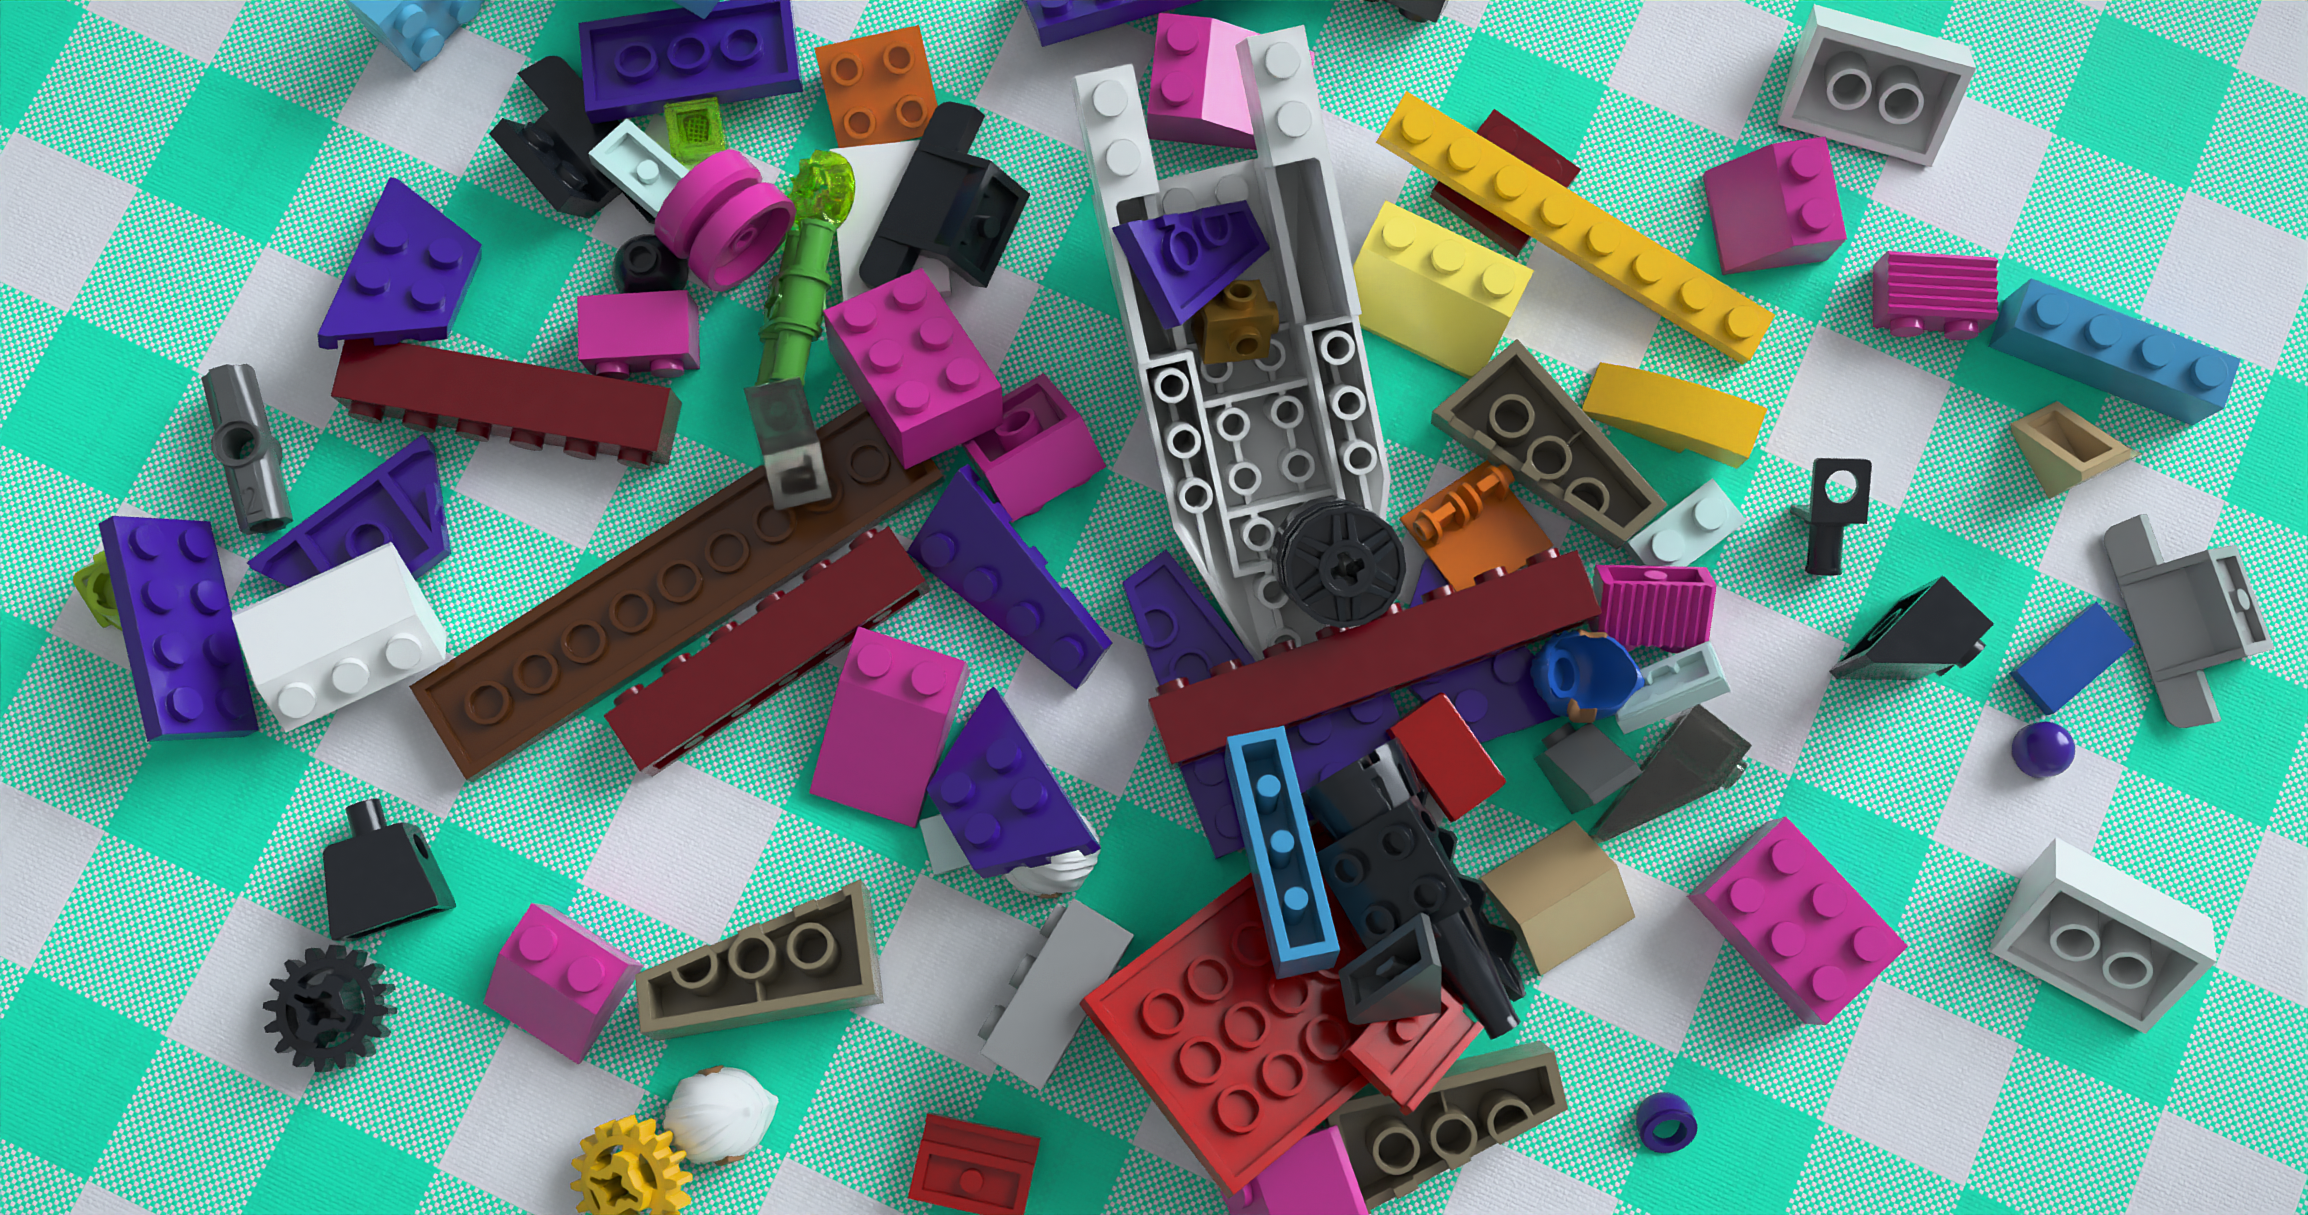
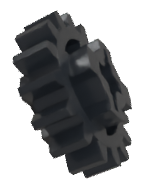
[263,945,397,1072]

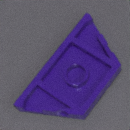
[317,177,482,350]
[247,434,451,587]
[1406,557,1562,744]
[926,687,1101,879]

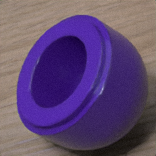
[2012,721,2075,778]
[1636,1092,1698,1153]

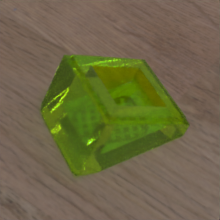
[664,97,729,166]

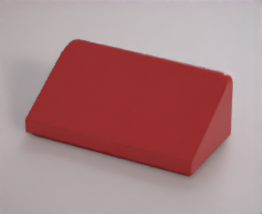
[1386,692,1506,823]

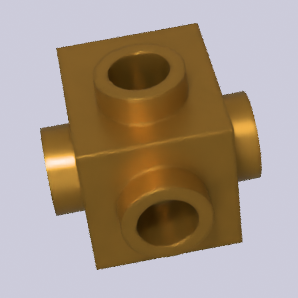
[1191,279,1279,365]

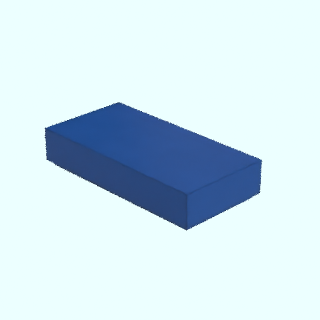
[2009,602,2135,716]

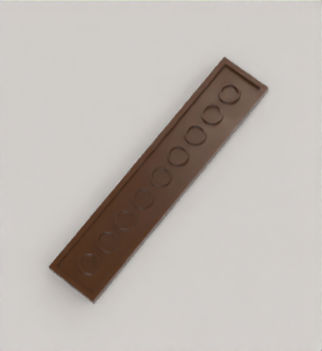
[409,402,945,782]

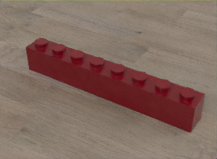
[1148,548,1602,770]

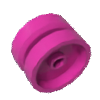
[654,149,797,292]

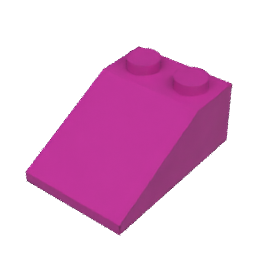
[1147,13,1315,150]
[809,626,971,829]

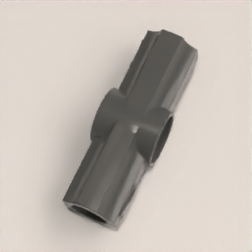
[201,364,294,535]

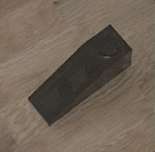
[1587,704,1752,844]

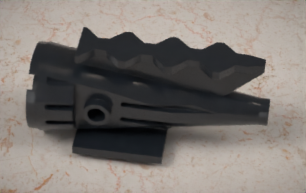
[1301,737,1526,1040]

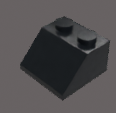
[1829,575,1994,680]

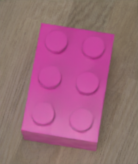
[823,268,1003,470]
[1687,816,1908,1025]

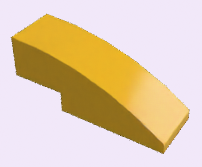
[1581,362,1768,469]

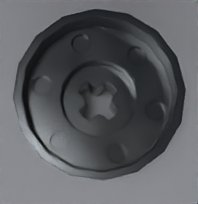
[1271,496,1406,628]

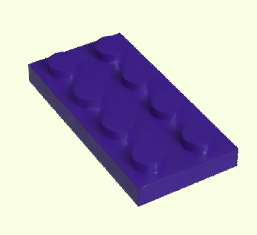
[578,0,803,124]
[98,516,259,742]
[1179,693,1419,860]

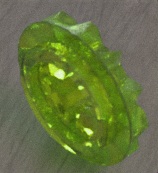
[787,149,856,231]

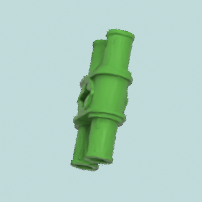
[754,218,836,396]

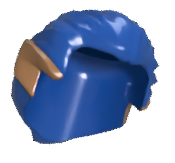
[1530,628,1645,723]

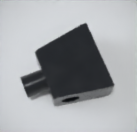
[323,799,456,942]

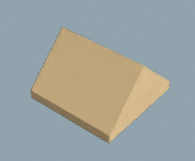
[1478,820,1635,976]

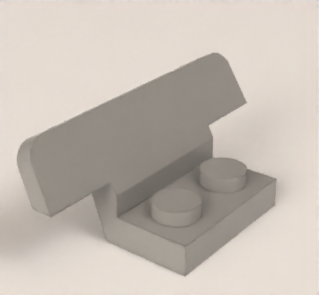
[2103,514,2275,728]

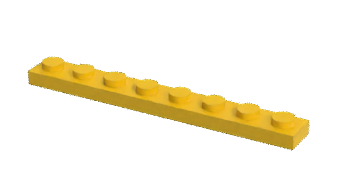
[1376,91,1775,365]

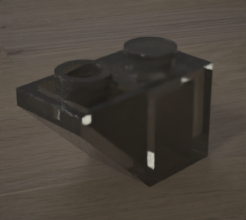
[743,376,831,510]

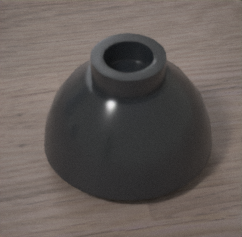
[612,234,689,294]

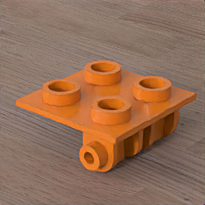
[814,25,938,148]
[1399,460,1554,592]

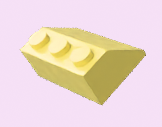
[1353,200,1534,379]

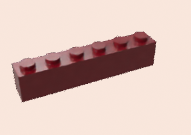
[331,338,682,469]
[604,526,931,777]

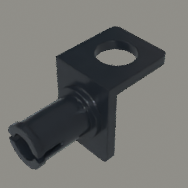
[1790,458,1872,576]

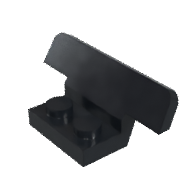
[489,56,656,224]
[859,101,1030,289]

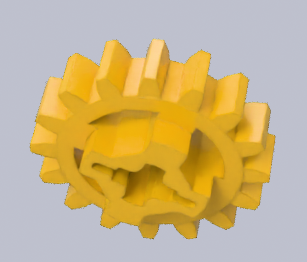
[570,1115,693,1215]

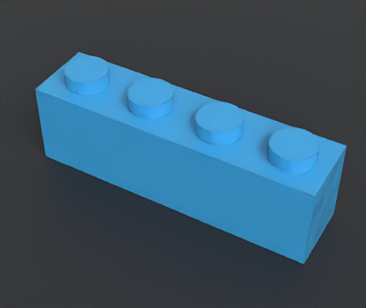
[1988,278,2241,426]
[1224,726,1340,979]

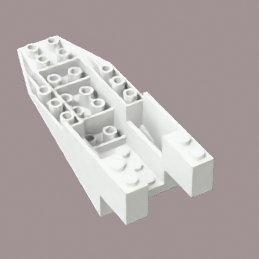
[1070,25,1391,662]

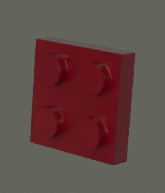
[1430,109,1581,257]

